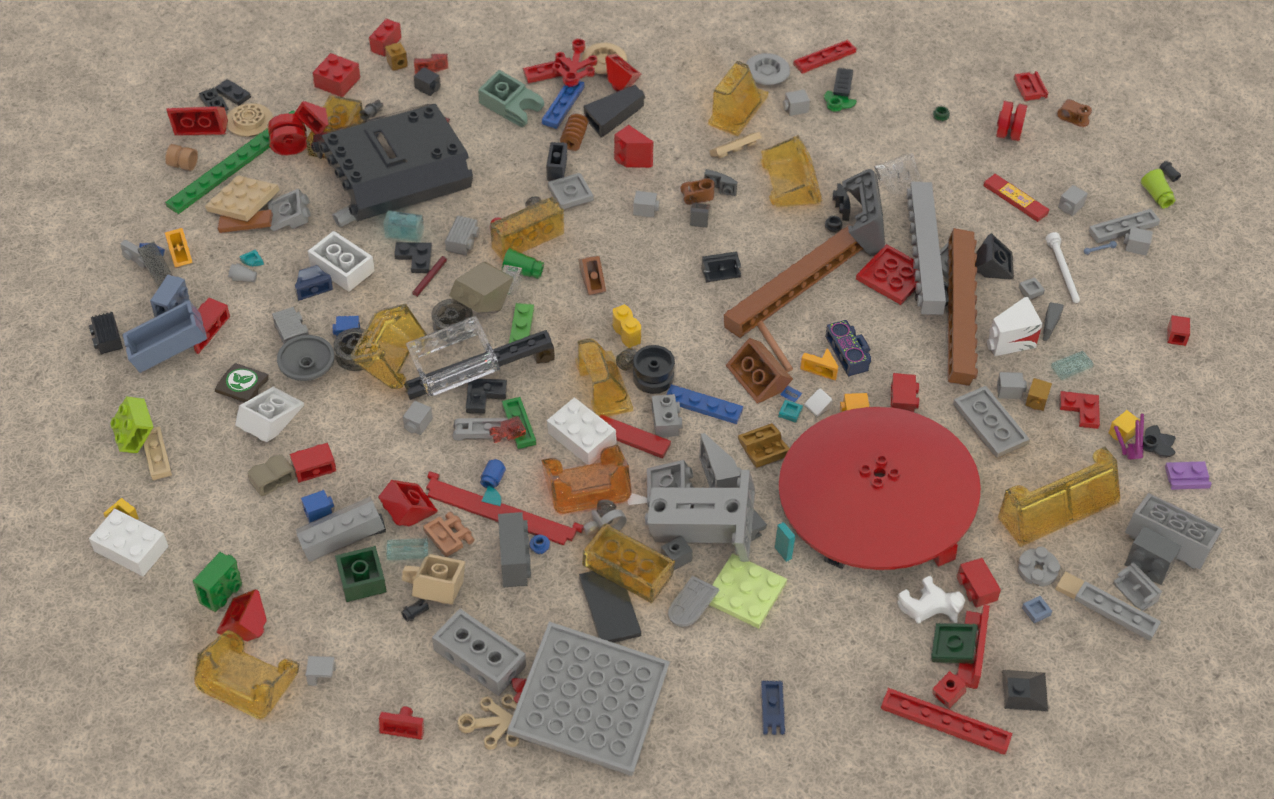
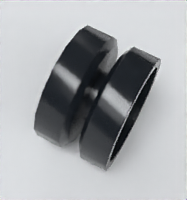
[633,345,675,394]

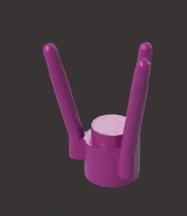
[1114,413,1144,460]

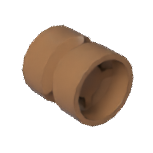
[165,144,198,171]

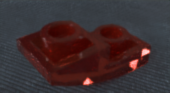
[414,54,449,75]

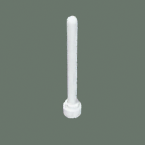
[1045,232,1080,303]

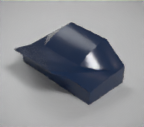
[294,265,333,301]

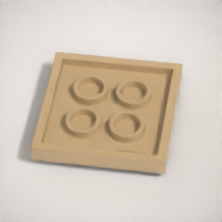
[205,176,280,221]

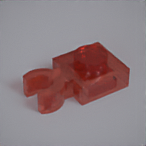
[489,416,526,443]

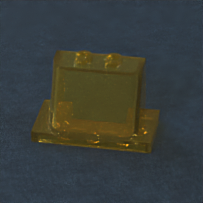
[708,61,769,136]
[575,338,633,417]

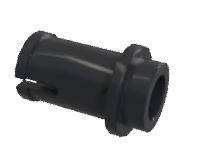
[1159,161,1181,182]
[401,599,429,622]

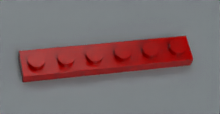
[881,688,1013,755]

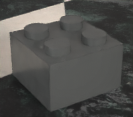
[1125,526,1181,585]

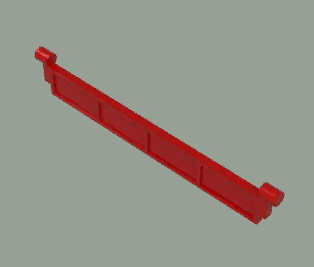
[426,471,584,546]

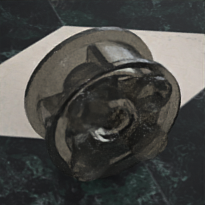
[431,299,474,341]
[334,328,377,371]

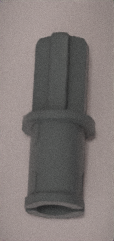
[359,100,383,121]

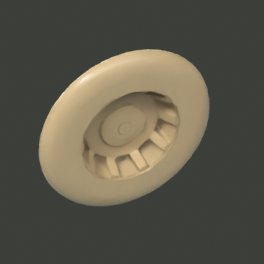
[581,43,627,74]
[227,103,273,137]

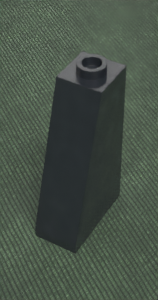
[584,85,645,138]

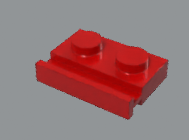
[1014,71,1048,101]

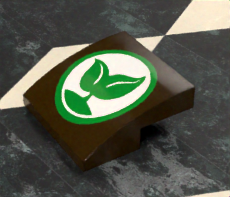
[215,363,269,402]

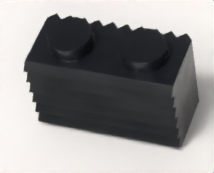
[546,142,568,181]
[89,312,123,354]

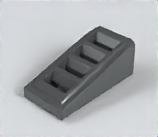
[1043,302,1064,341]

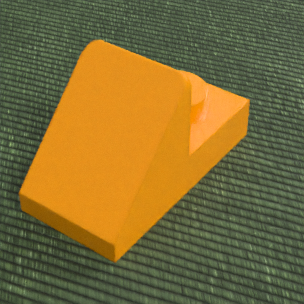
[800,348,839,381]

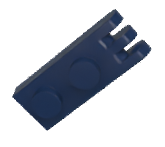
[761,681,785,735]

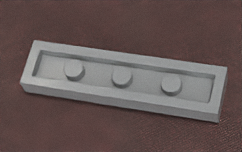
[1088,209,1160,243]
[1074,581,1161,641]

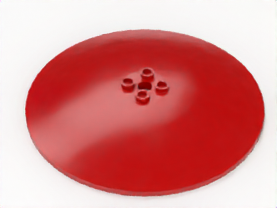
[779,407,981,570]

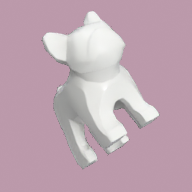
[897,576,965,624]

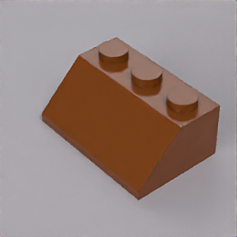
[726,338,793,404]

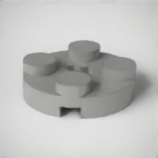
[1018,547,1060,586]

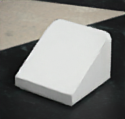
[804,388,832,417]

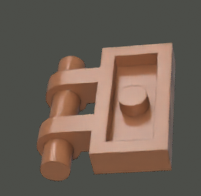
[423,512,475,557]

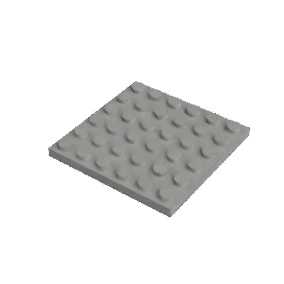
[507,622,670,776]

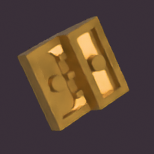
[738,423,790,468]

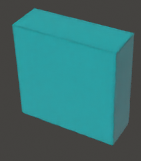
[778,400,803,423]

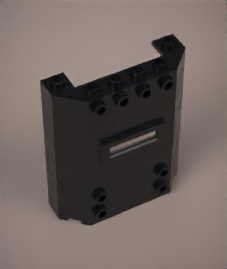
[311,104,473,222]

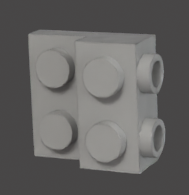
[268,189,311,231]
[647,460,693,497]

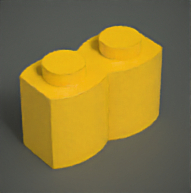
[612,304,641,348]

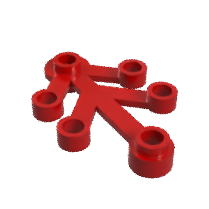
[552,39,597,87]

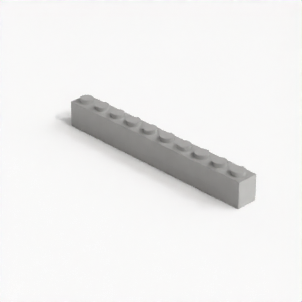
[906,182,946,315]

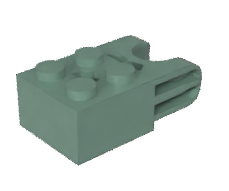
[478,70,545,127]

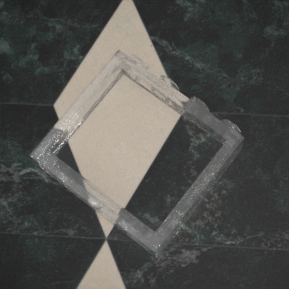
[406,316,500,398]

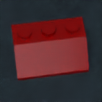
[166,107,228,135]

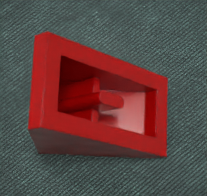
[294,101,329,134]

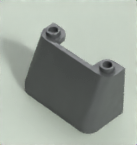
[842,169,885,256]

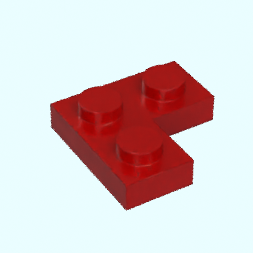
[1059,391,1100,429]

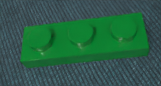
[502,397,536,449]

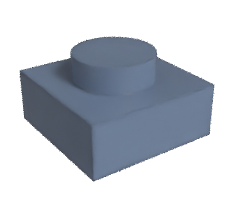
[1022,596,1052,623]

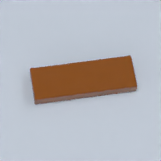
[218,210,273,233]

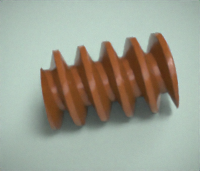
[560,113,588,151]

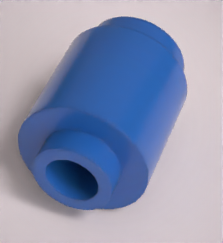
[480,459,506,488]

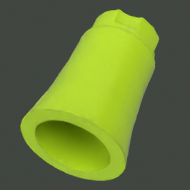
[1141,169,1176,209]

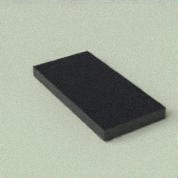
[579,565,642,643]

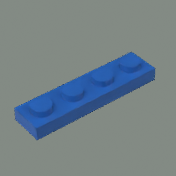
[542,81,584,129]
[666,384,743,424]

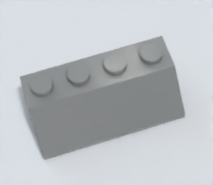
[296,496,385,562]

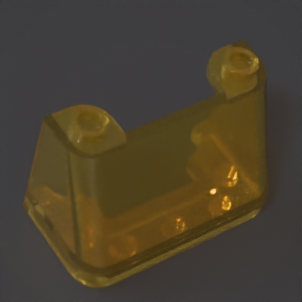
[760,135,823,207]
[351,304,428,389]
[194,630,300,719]

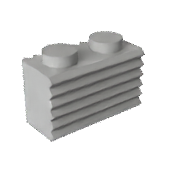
[445,215,480,255]
[272,307,309,344]

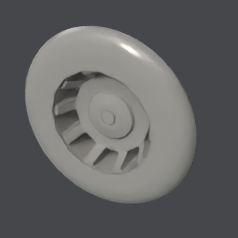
[744,53,790,85]

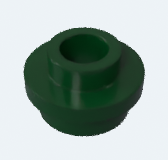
[933,106,950,121]

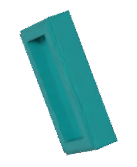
[775,522,795,562]

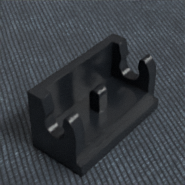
[701,251,741,283]

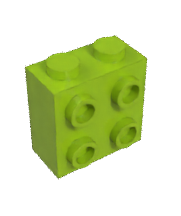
[110,396,154,453]

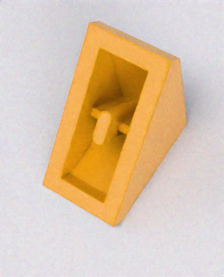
[164,228,193,267]

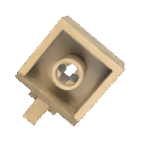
[402,554,465,605]

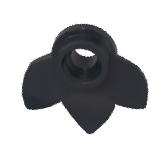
[1143,425,1176,457]

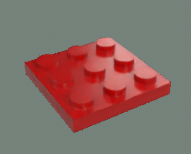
[856,244,918,305]

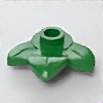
[824,90,857,112]

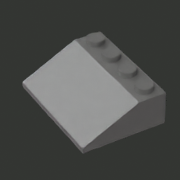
[1125,493,1223,569]

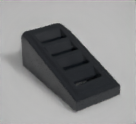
[833,68,853,97]

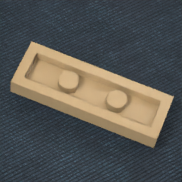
[709,132,762,158]
[144,426,172,481]

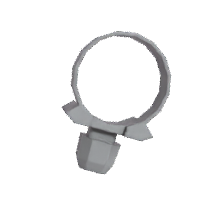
[583,509,627,538]

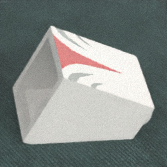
[987,297,1042,356]

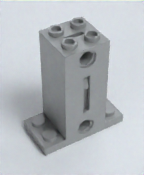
[645,470,755,562]

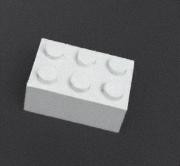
[308,231,375,292]
[547,397,617,466]
[89,509,169,576]

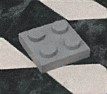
[548,173,594,210]

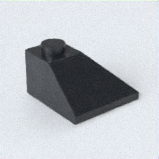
[975,233,1014,280]
[1002,670,1048,712]

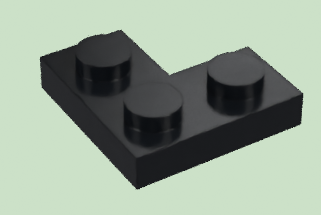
[394,242,432,273]
[466,378,507,414]

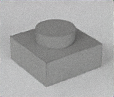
[1018,278,1045,300]

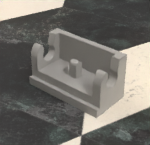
[1113,562,1162,612]

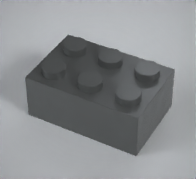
[498,512,531,588]

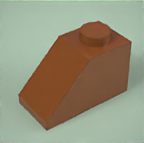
[578,255,606,295]

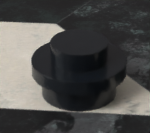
[825,216,843,232]

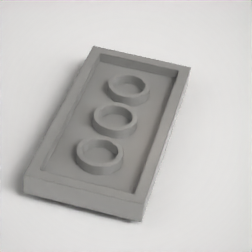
[953,386,1030,458]

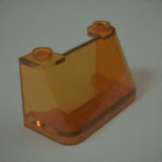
[541,445,632,514]

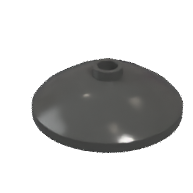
[277,335,335,381]

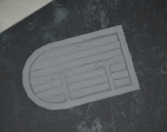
[668,576,719,627]

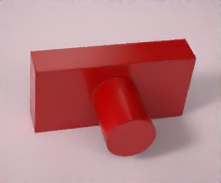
[379,706,424,740]

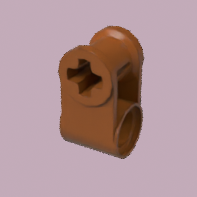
[1057,99,1092,127]
[680,178,714,205]

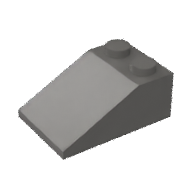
[699,433,741,488]

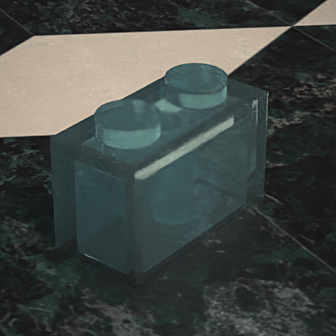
[383,211,424,242]

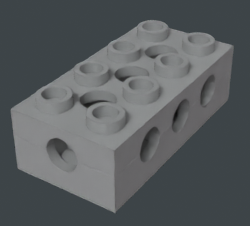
[432,609,526,696]

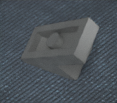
[690,203,711,228]

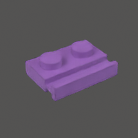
[1165,461,1212,490]

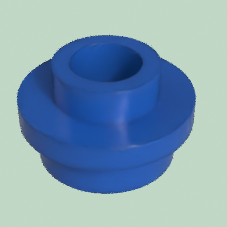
[530,535,550,554]

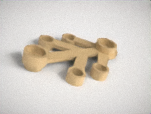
[458,694,519,750]

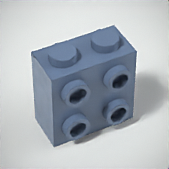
[150,275,191,317]

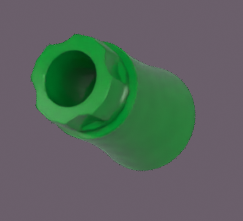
[502,248,544,279]

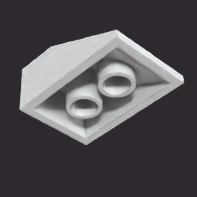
[235,387,304,442]

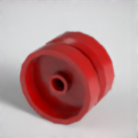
[996,100,1028,141]
[268,113,308,156]

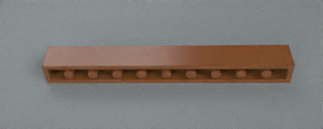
[724,224,863,338]
[948,228,978,386]

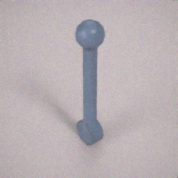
[1084,241,1117,255]

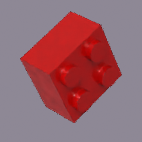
[312,53,361,98]

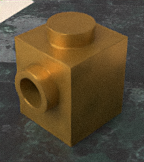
[385,42,408,71]

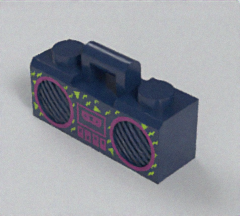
[825,320,871,377]

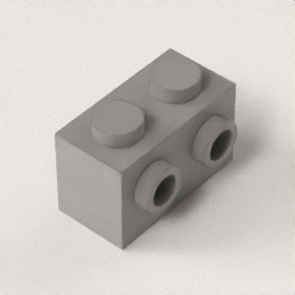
[651,394,682,437]

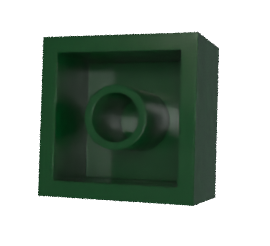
[335,546,387,603]

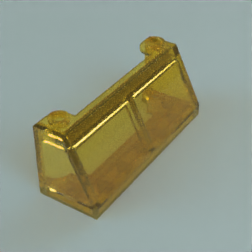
[998,447,1120,547]

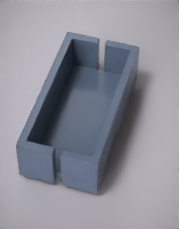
[122,300,207,373]

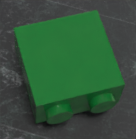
[193,552,242,613]

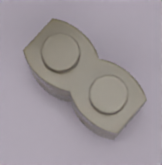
[247,454,296,496]

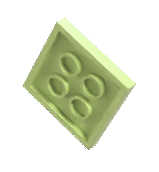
[709,553,787,629]

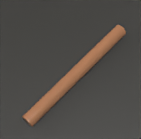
[755,315,793,372]

